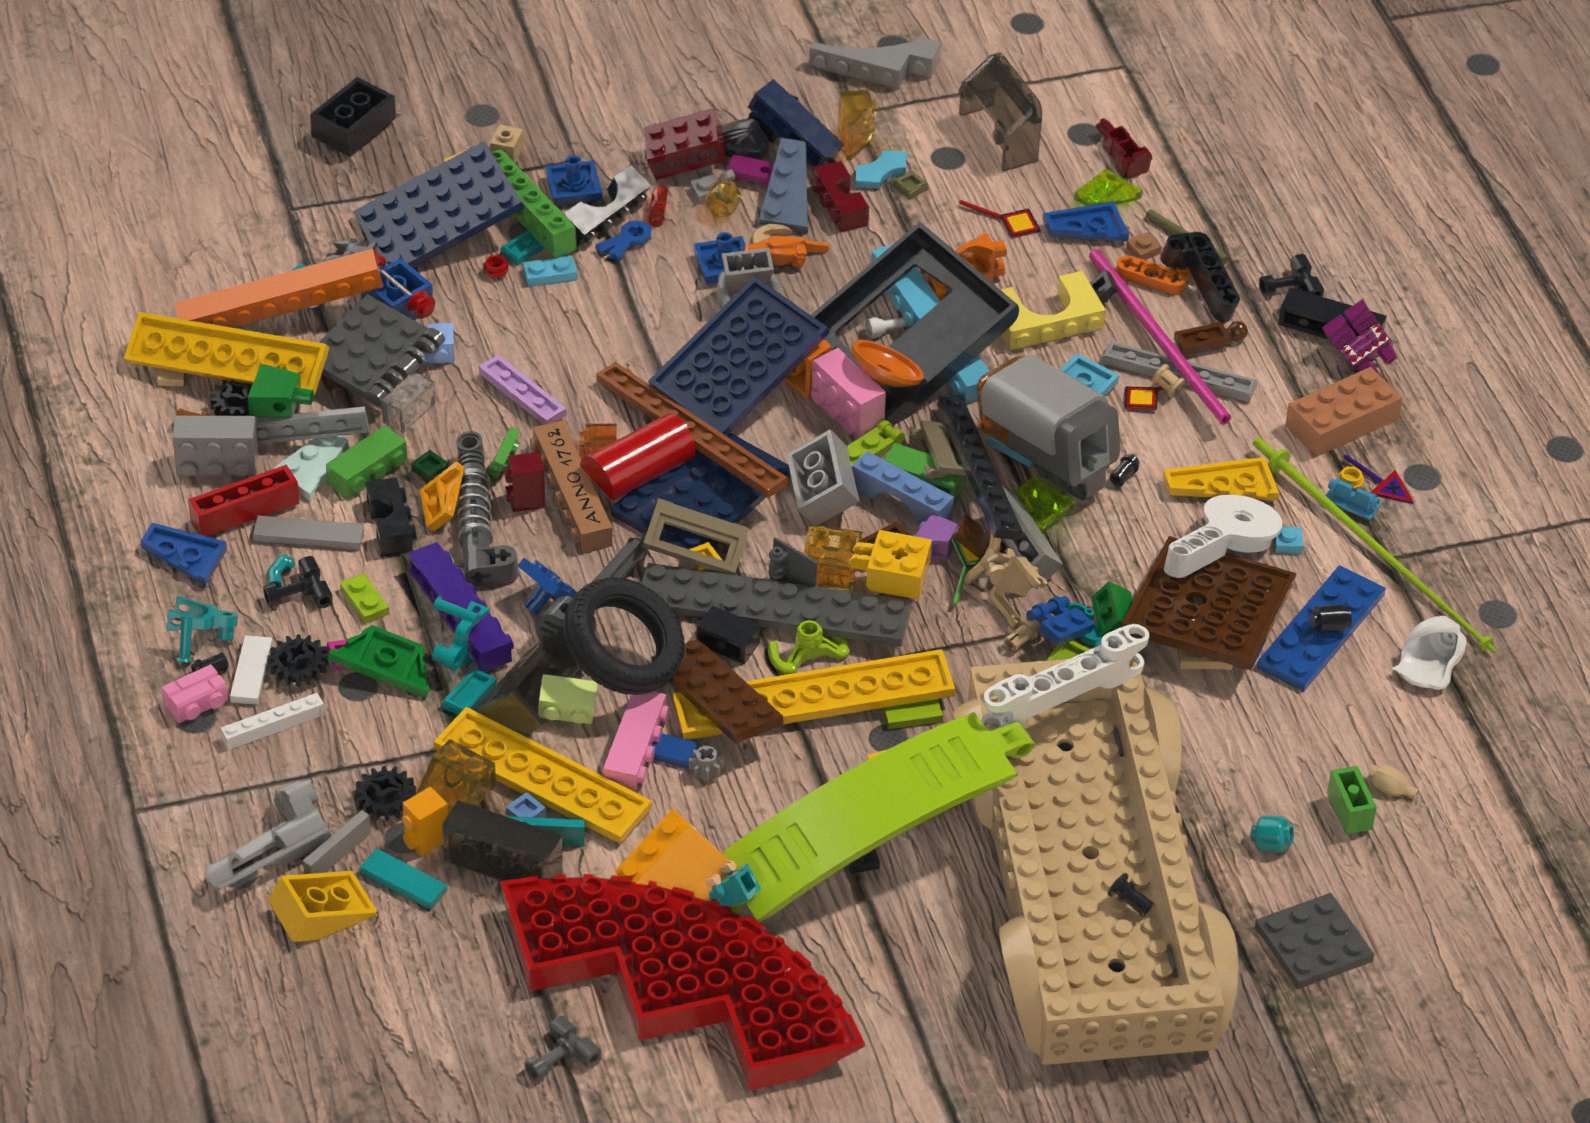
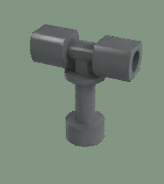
[524,1015,602,1081]

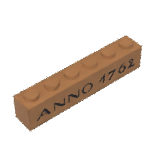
[530,420,612,553]

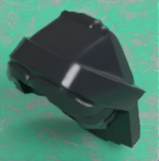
[722,117,769,160]

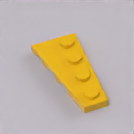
[1163,457,1279,501]

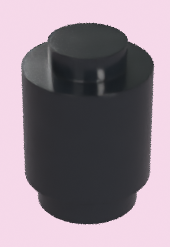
[1309,604,1352,634]

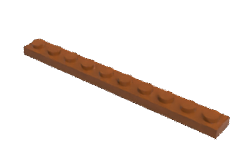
[596,362,788,498]

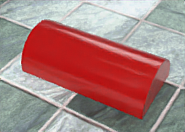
[580,413,696,501]

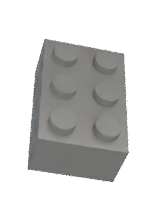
[173,416,258,476]
[787,429,859,527]

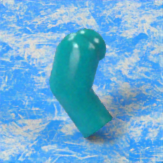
[267,554,295,588]

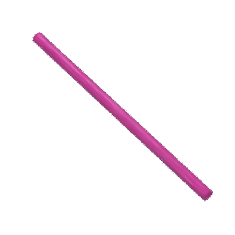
[1089,249,1231,425]

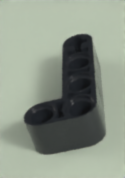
[1160,232,1240,322]

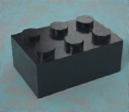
[310,77,396,156]

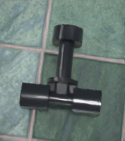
[1259,254,1324,297]
[263,556,333,608]

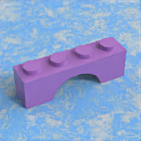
[879,513,957,604]

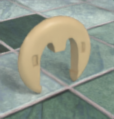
[752,224,793,244]

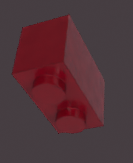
[504,452,545,512]

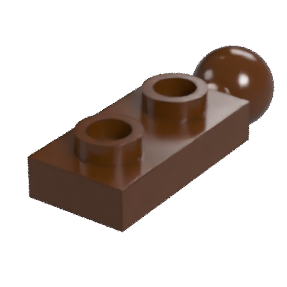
[1174,321,1248,356]

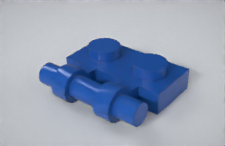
[1026,596,1095,647]

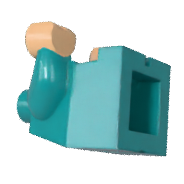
[705,861,761,906]

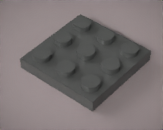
[1255,893,1374,989]

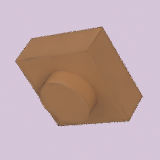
[1126,232,1162,260]

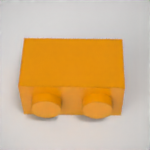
[402,787,449,857]

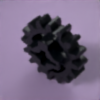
[210,380,252,416]
[268,634,329,687]
[354,766,416,821]

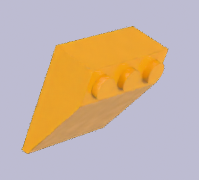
[614,808,738,902]

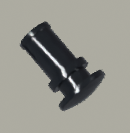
[1108,873,1154,917]

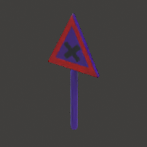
[1343,454,1414,504]

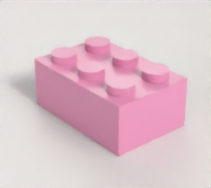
[811,348,886,440]

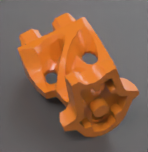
[919,233,1007,301]

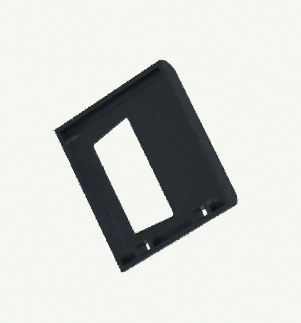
[811,222,1019,424]

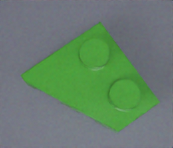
[488,426,520,480]

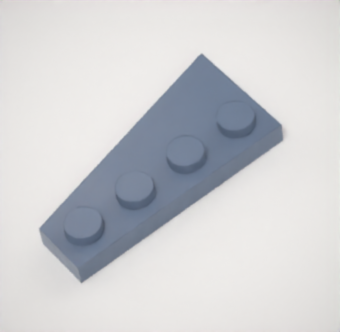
[759,138,808,232]

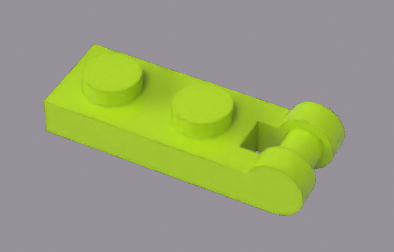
[847,419,905,465]

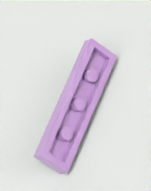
[479,354,566,425]

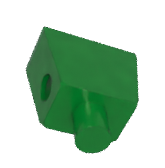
[248,364,314,417]

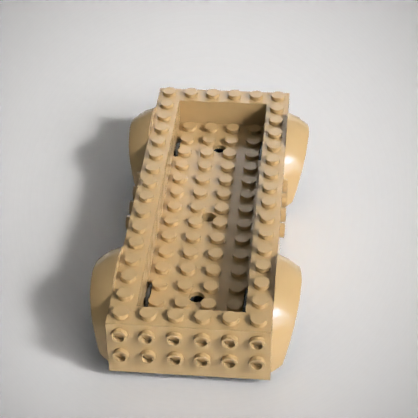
[953,659,1238,1065]

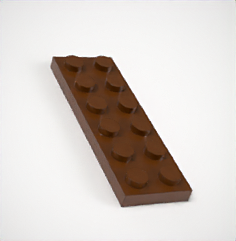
[651,639,784,744]

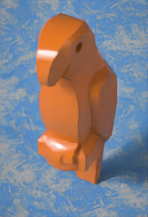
[743,236,830,268]

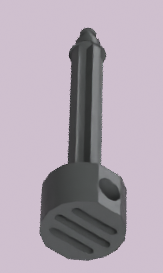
[535,532,647,657]

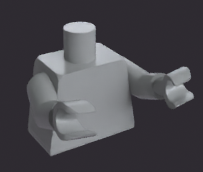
[717,248,782,308]

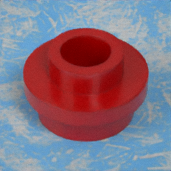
[483,255,509,278]

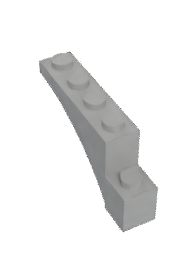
[809,37,941,90]

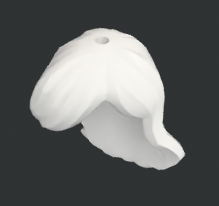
[1392,616,1467,690]

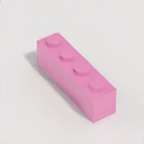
[603,692,670,792]

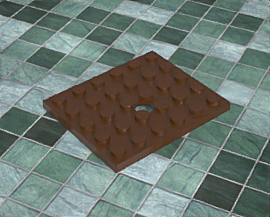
[1121,536,1297,671]

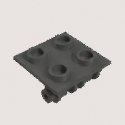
[768,537,818,587]

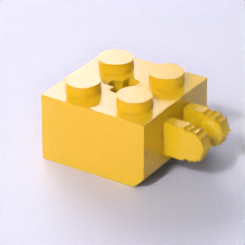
[849,530,932,600]

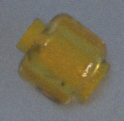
[705,180,741,217]

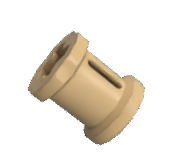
[1151,364,1185,398]

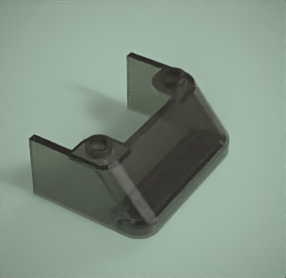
[959,52,1042,172]
[474,629,584,737]

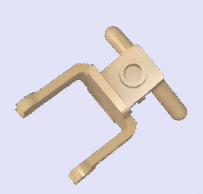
[964,532,1047,628]

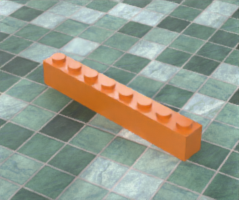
[175,249,383,328]

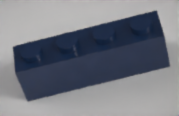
[748,79,844,168]

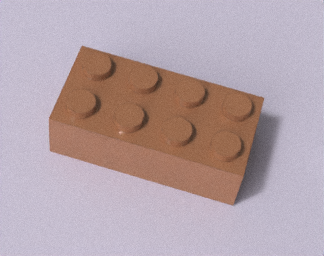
[1285,367,1403,457]

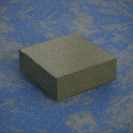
[893,171,928,200]

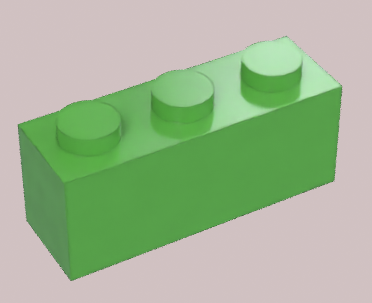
[326,426,407,499]
[884,443,967,506]

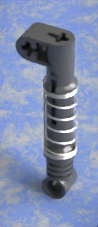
[456,431,519,586]

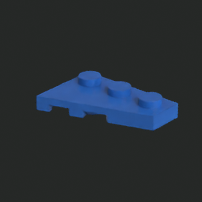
[1042,202,1129,241]
[141,523,227,586]

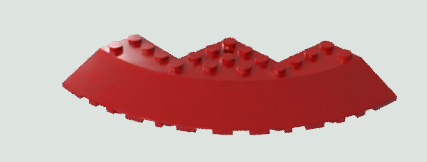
[500,874,865,1091]

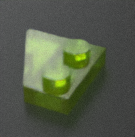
[1074,169,1143,206]
[1016,476,1074,534]

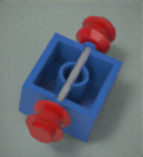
[361,250,435,319]

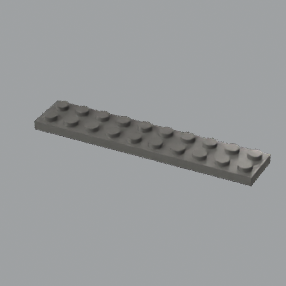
[641,563,912,647]

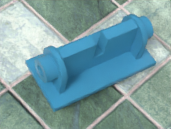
[1325,478,1382,521]

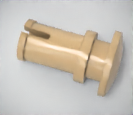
[1004,616,1043,652]

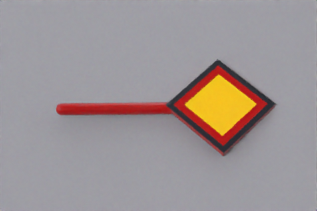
[959,200,1041,239]
[1124,386,1163,410]

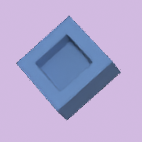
[506,792,546,818]

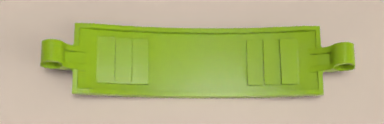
[716,712,1036,923]

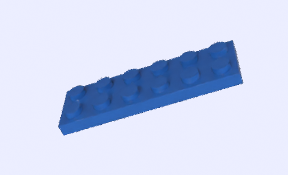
[1257,565,1386,692]

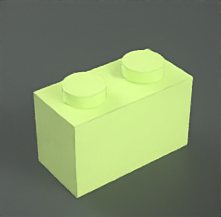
[537,674,598,724]

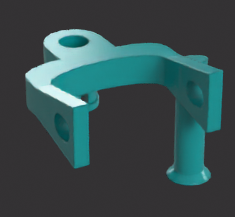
[167,596,238,662]
[432,596,490,671]

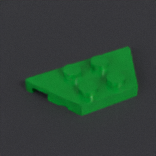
[327,625,429,699]

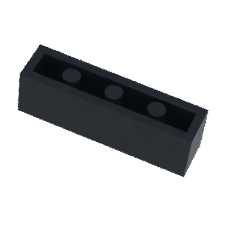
[1278,287,1387,340]

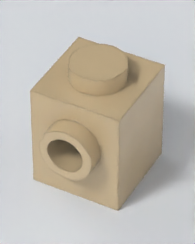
[490,125,523,163]

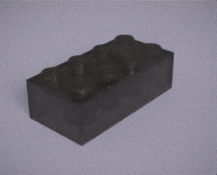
[442,800,563,881]

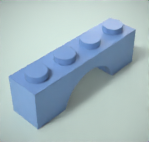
[852,451,954,525]

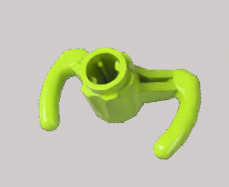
[768,620,850,675]

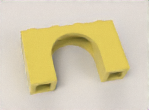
[1000,271,1106,350]

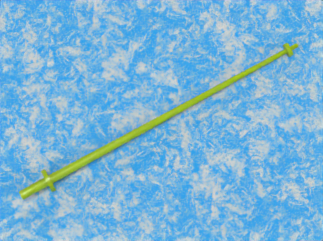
[1253,437,1496,653]

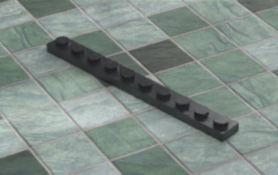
[937,395,1022,540]

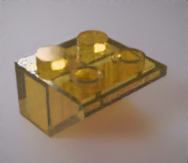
[803,525,863,592]

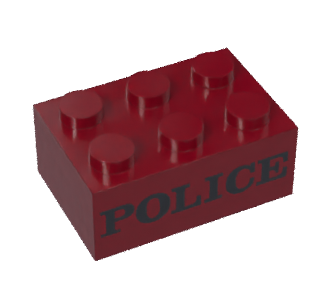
[644,108,726,180]

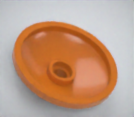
[851,340,924,387]

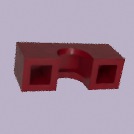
[811,161,869,232]

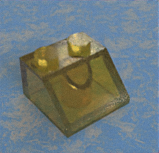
[838,89,876,161]
[417,739,496,820]

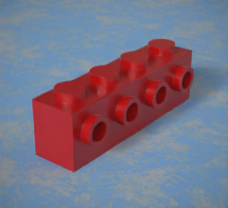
[188,465,299,537]

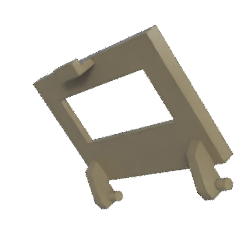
[909,420,999,479]
[642,498,749,575]

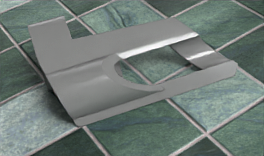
[207,779,331,892]

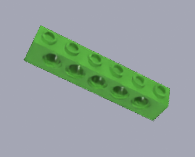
[491,149,576,259]

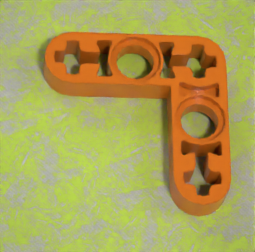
[1116,255,1192,295]

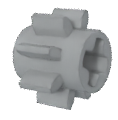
[689,746,724,781]

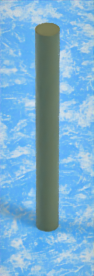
[1146,209,1229,265]

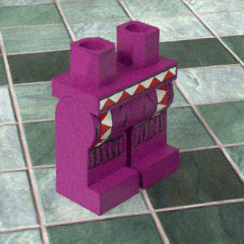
[1322,299,1397,373]

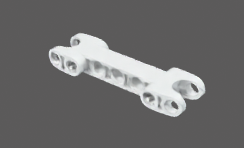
[980,624,1149,731]

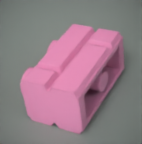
[161,665,228,724]

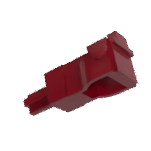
[1096,118,1153,179]

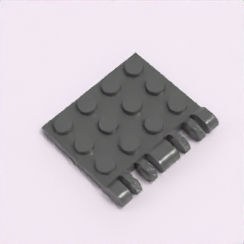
[318,294,445,406]

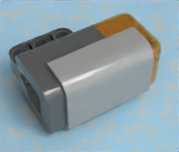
[977,355,1120,500]

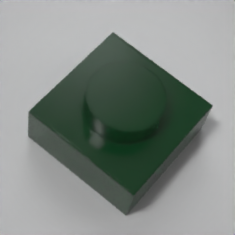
[411,450,449,483]

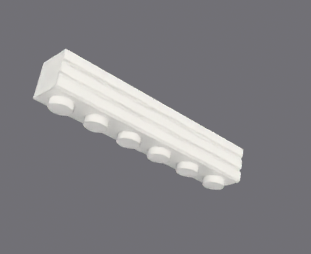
[220,693,325,750]

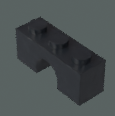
[365,477,417,557]

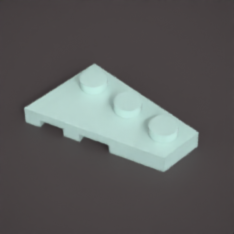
[273,436,349,501]

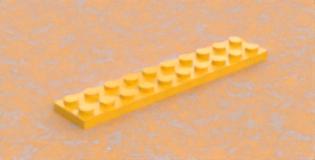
[672,649,955,740]

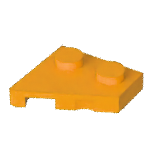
[420,461,464,532]

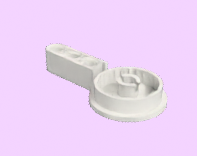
[1164,495,1282,578]

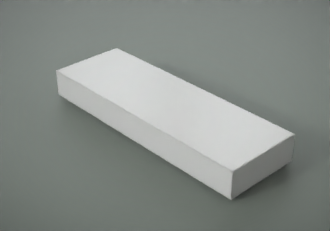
[230,635,273,705]

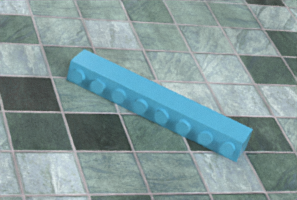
[869,244,992,404]

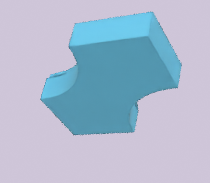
[855,150,907,189]

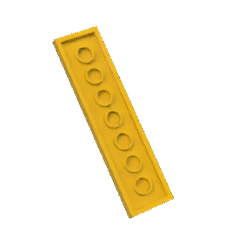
[123,312,330,396]
[434,707,652,844]

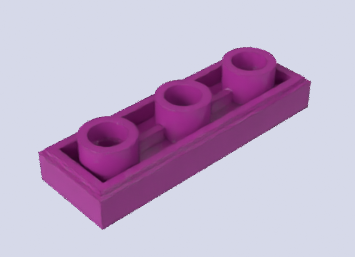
[726,154,774,186]

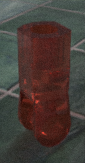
[649,185,668,227]

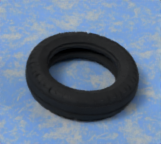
[564,577,685,695]

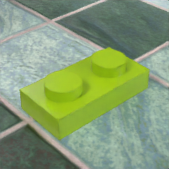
[340,573,390,624]

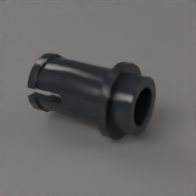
[1109,454,1140,486]
[191,652,229,673]

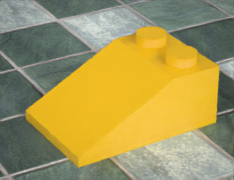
[268,871,377,942]

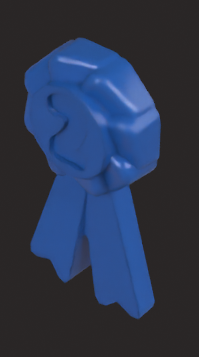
[595,221,651,262]

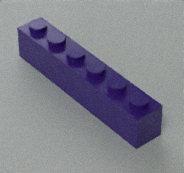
[408,542,514,672]

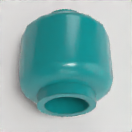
[1251,815,1294,853]

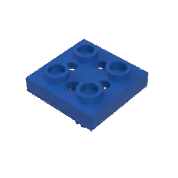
[545,155,603,206]
[694,232,746,284]
[517,558,577,615]

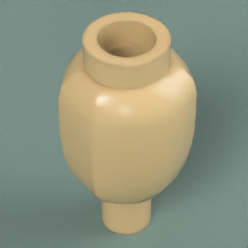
[1367,764,1418,799]

